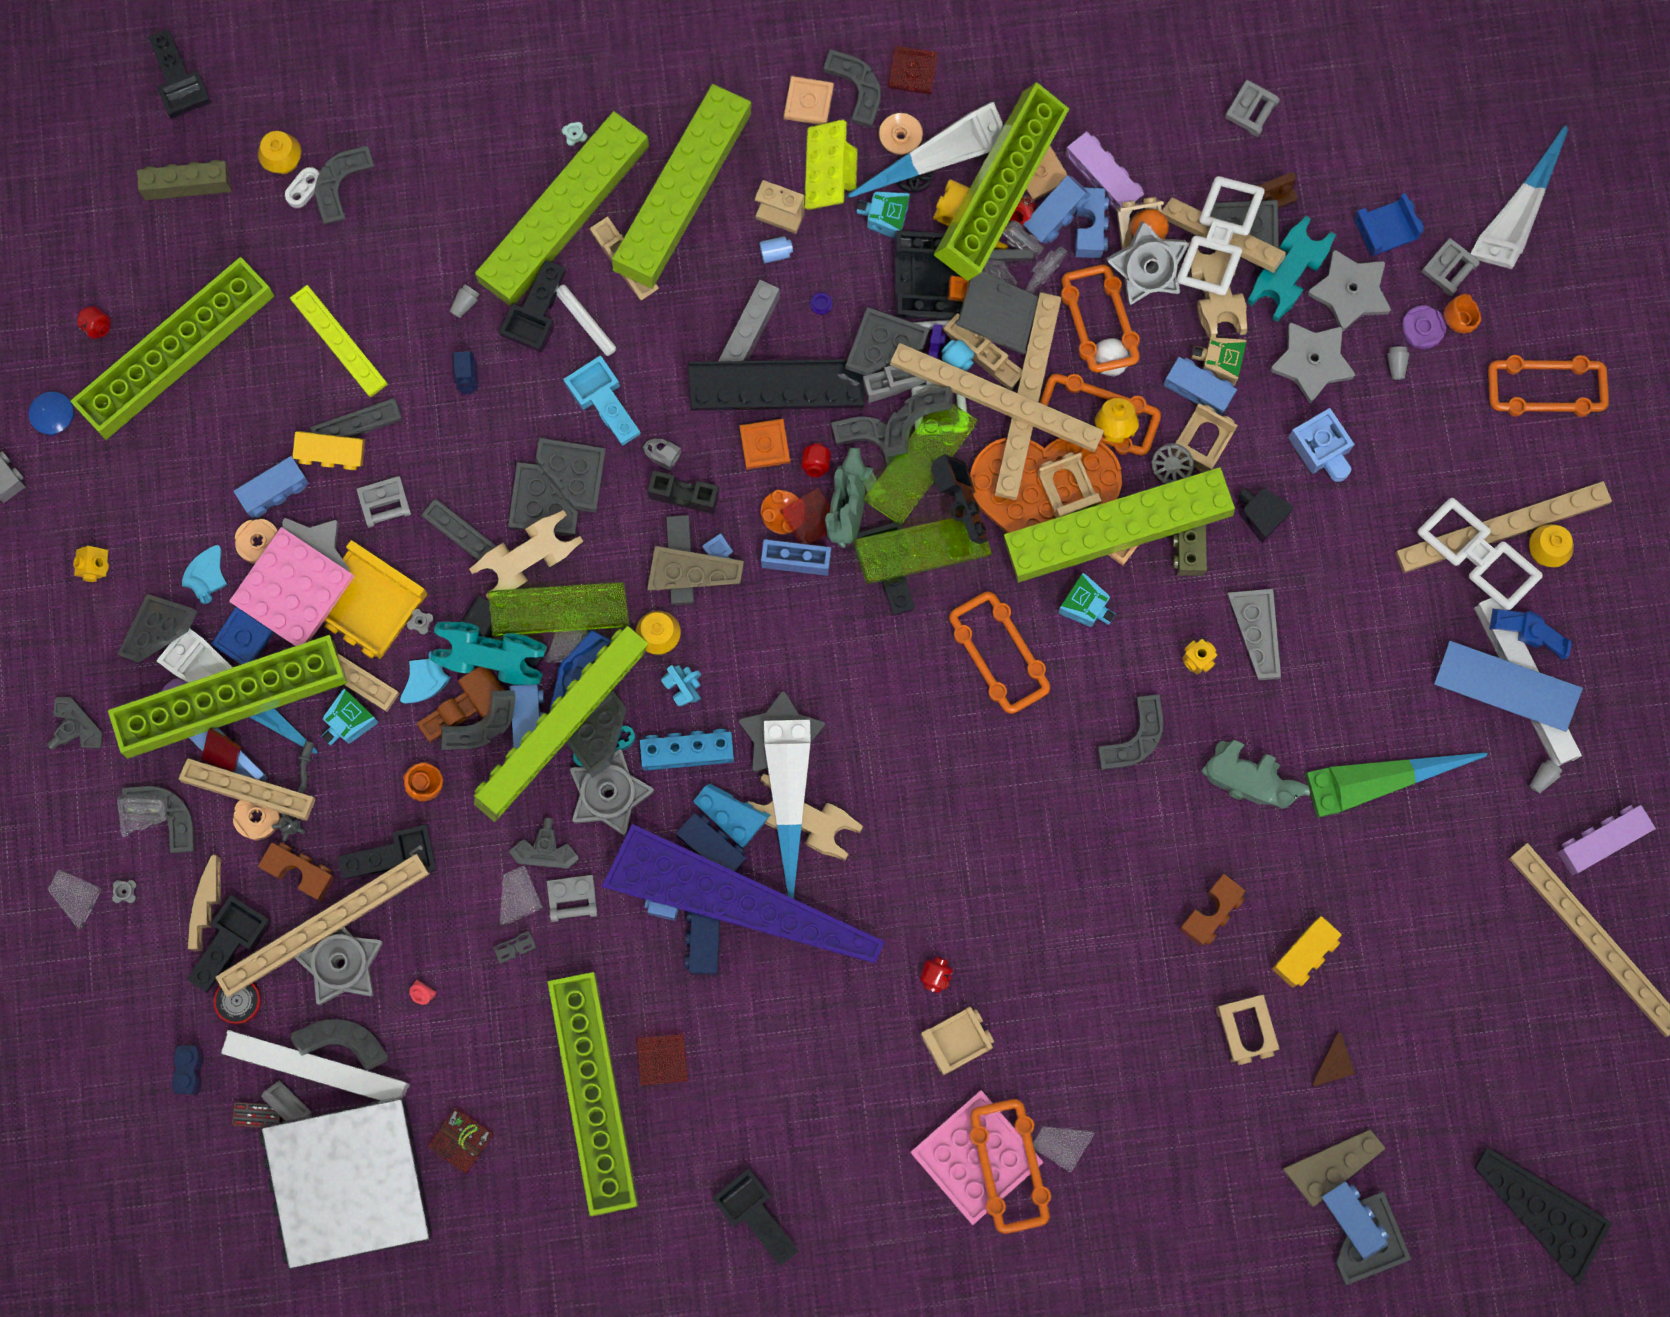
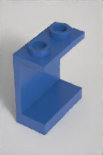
[1353,193,1423,257]

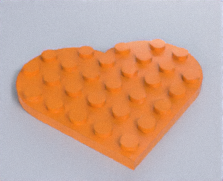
[970,438,1122,533]

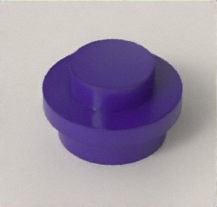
[810,293,832,315]

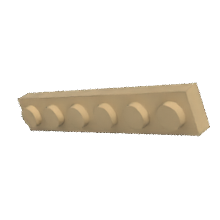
[1162,198,1286,273]
[179,758,315,821]

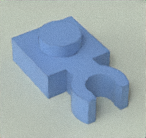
[702,533,734,559]

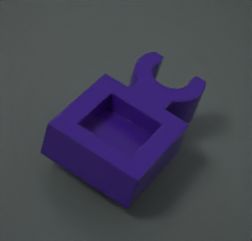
[928,324,946,359]

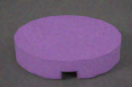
[1401,305,1446,349]

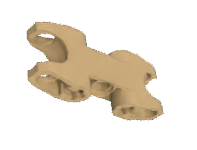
[1186,242,1247,340]
[469,510,583,600]
[748,774,863,861]

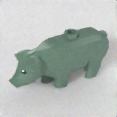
[825,447,874,548]
[1202,740,1310,809]

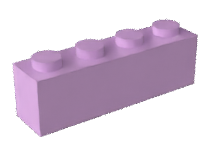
[1065,132,1144,212]
[1557,805,1656,876]

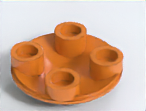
[761,490,805,534]

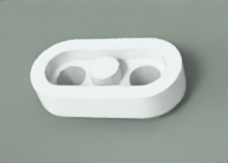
[285,168,319,208]

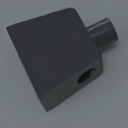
[1237,488,1294,543]

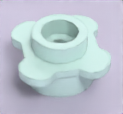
[562,122,587,146]

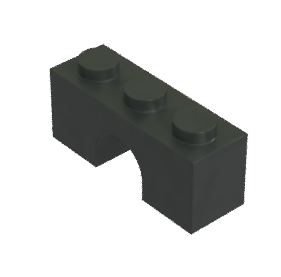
[647,470,719,514]

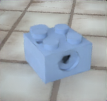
[1288,408,1355,482]

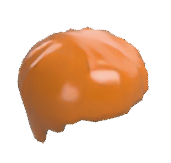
[1130,208,1169,239]
[1443,294,1482,334]
[403,762,443,802]

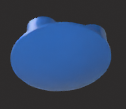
[29,392,75,436]

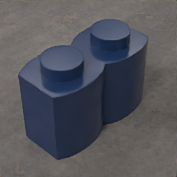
[452,351,479,394]
[172,1045,204,1095]

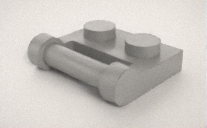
[1225,80,1280,136]
[1422,238,1480,296]
[357,476,412,528]
[547,875,598,922]

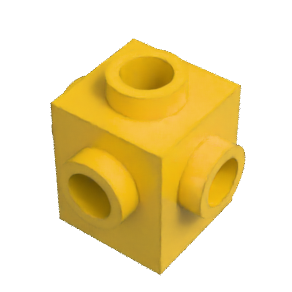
[73,546,109,582]
[1182,639,1217,675]

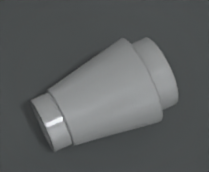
[450,284,479,318]
[1387,347,1410,380]
[1529,760,1562,794]

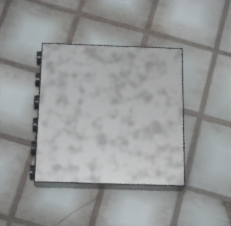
[259,1096,433,1269]

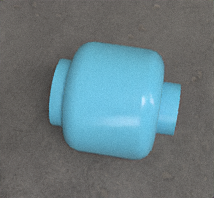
[941,339,974,371]

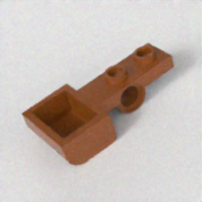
[416,666,505,744]

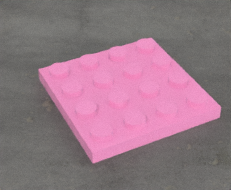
[229,527,355,646]
[910,1090,1043,1225]

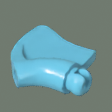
[182,545,227,604]
[400,651,450,704]

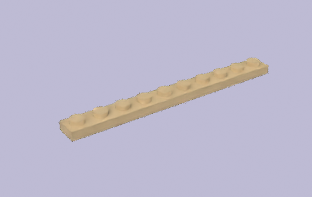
[994,292,1062,501]
[890,343,1104,453]
[1395,481,1612,574]
[1509,843,1670,1037]
[216,854,429,997]

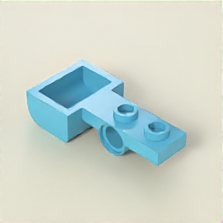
[563,355,641,446]

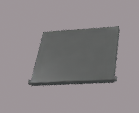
[955,272,1039,354]

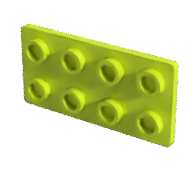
[805,120,857,210]

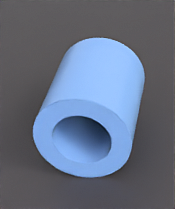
[759,236,793,263]

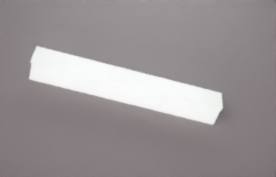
[1474,598,1582,766]
[221,1031,410,1100]

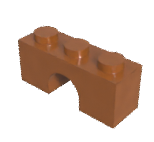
[258,842,335,902]
[1179,874,1245,947]

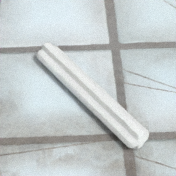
[557,285,616,356]

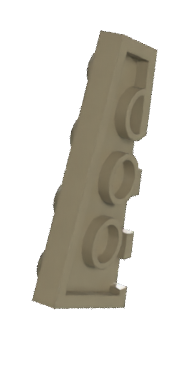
[647,546,744,591]
[1282,1130,1386,1207]

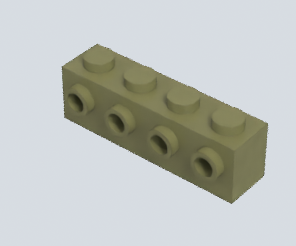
[137,160,232,200]
[1172,525,1207,576]

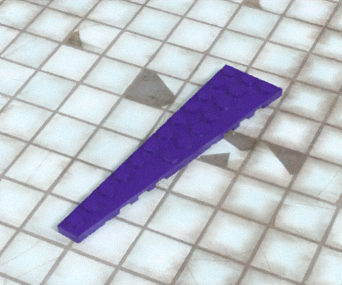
[602,824,885,964]

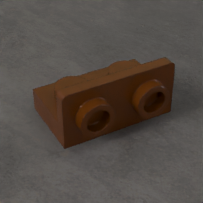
[1249,172,1298,208]

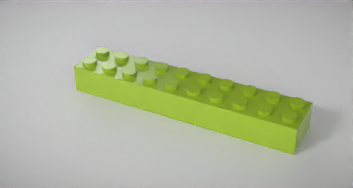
[934,82,1069,281]
[612,84,751,289]
[475,111,649,307]
[70,257,275,440]
[1004,467,1235,583]
[474,626,648,822]
[108,635,347,759]
[548,972,639,1216]

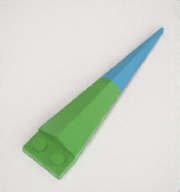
[1305,753,1488,818]

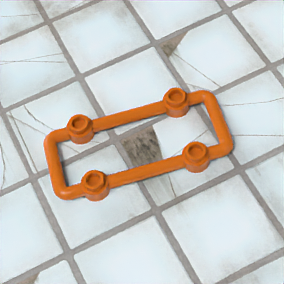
[1061,265,1140,373]
[1488,355,1609,417]
[1039,374,1161,456]
[949,591,1050,714]
[969,1099,1051,1234]

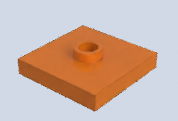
[739,419,790,470]

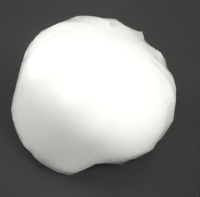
[1095,338,1131,377]

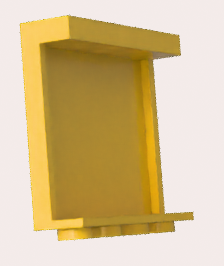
[324,540,428,659]

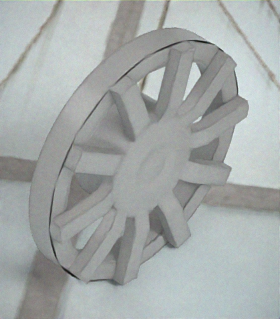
[1152,443,1194,484]

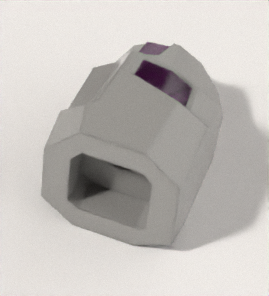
[643,438,681,470]

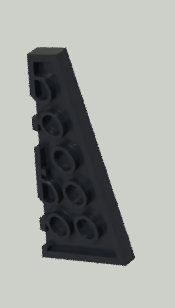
[1474,1148,1612,1285]

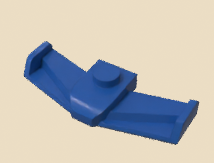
[1489,608,1572,660]
[550,630,612,710]

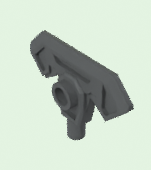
[47,697,103,750]
[510,818,579,869]

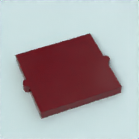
[201,728,241,773]

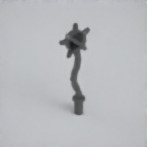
[272,741,314,842]

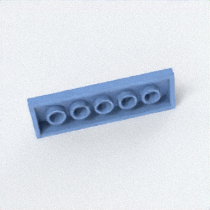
[1434,641,1583,732]

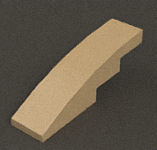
[589,217,659,301]
[943,313,1022,391]
[188,855,221,951]

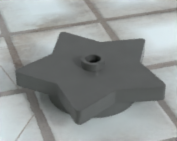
[739,691,825,773]

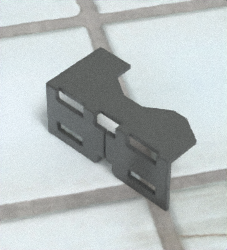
[493,931,536,963]

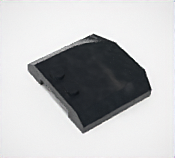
[893,231,983,320]

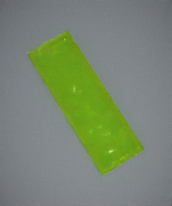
[864,403,978,525]
[853,515,992,584]
[488,582,629,636]

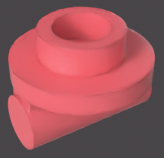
[409,980,437,1005]

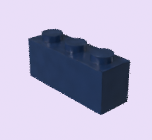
[676,813,747,872]
[685,911,720,976]

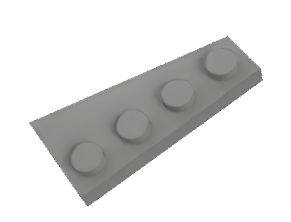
[1228,589,1281,680]

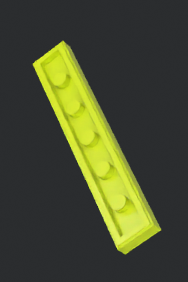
[290,285,388,398]

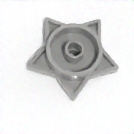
[1106,221,1189,304]
[1308,250,1391,332]
[1270,323,1355,403]
[283,518,350,572]
[570,749,654,836]
[295,927,383,1005]

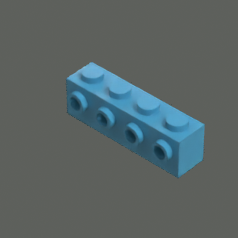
[640,729,734,771]

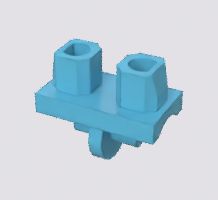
[661,665,701,706]

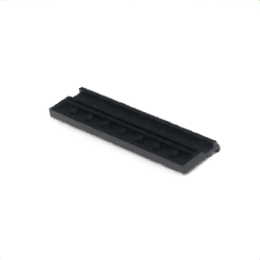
[686,360,865,411]

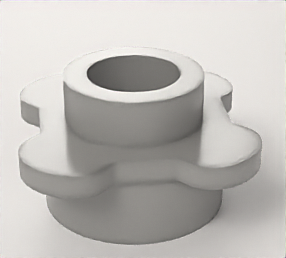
[407,609,433,635]
[112,880,136,903]

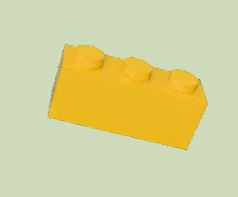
[293,431,365,470]
[1272,916,1342,988]

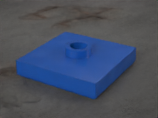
[211,607,274,665]

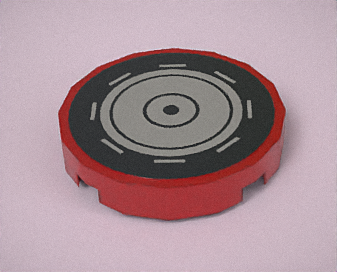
[213,983,262,1025]

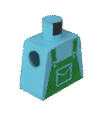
[857,192,910,238]
[1058,573,1116,627]
[321,689,378,746]

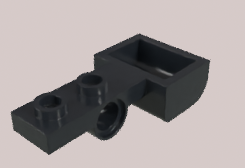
[148,29,211,119]
[499,260,566,352]
[931,454,988,544]
[857,521,915,616]
[460,595,549,668]
[338,824,437,880]
[187,895,271,993]
[712,1168,798,1266]

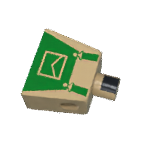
[1192,338,1247,386]

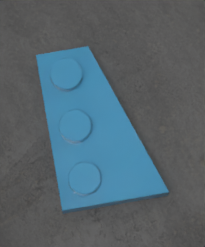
[693,784,771,848]

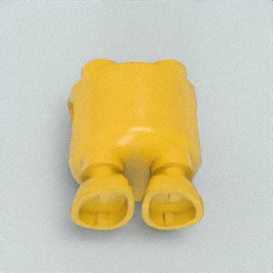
[933,179,970,226]

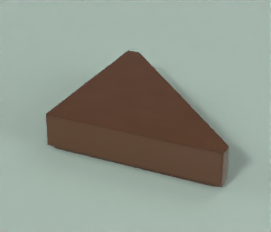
[1312,1032,1355,1087]

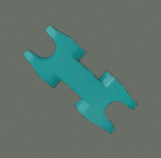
[1247,216,1336,322]
[431,622,547,685]

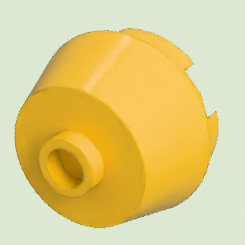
[258,131,301,174]
[1095,398,1139,443]
[1529,524,1574,567]
[636,611,681,655]

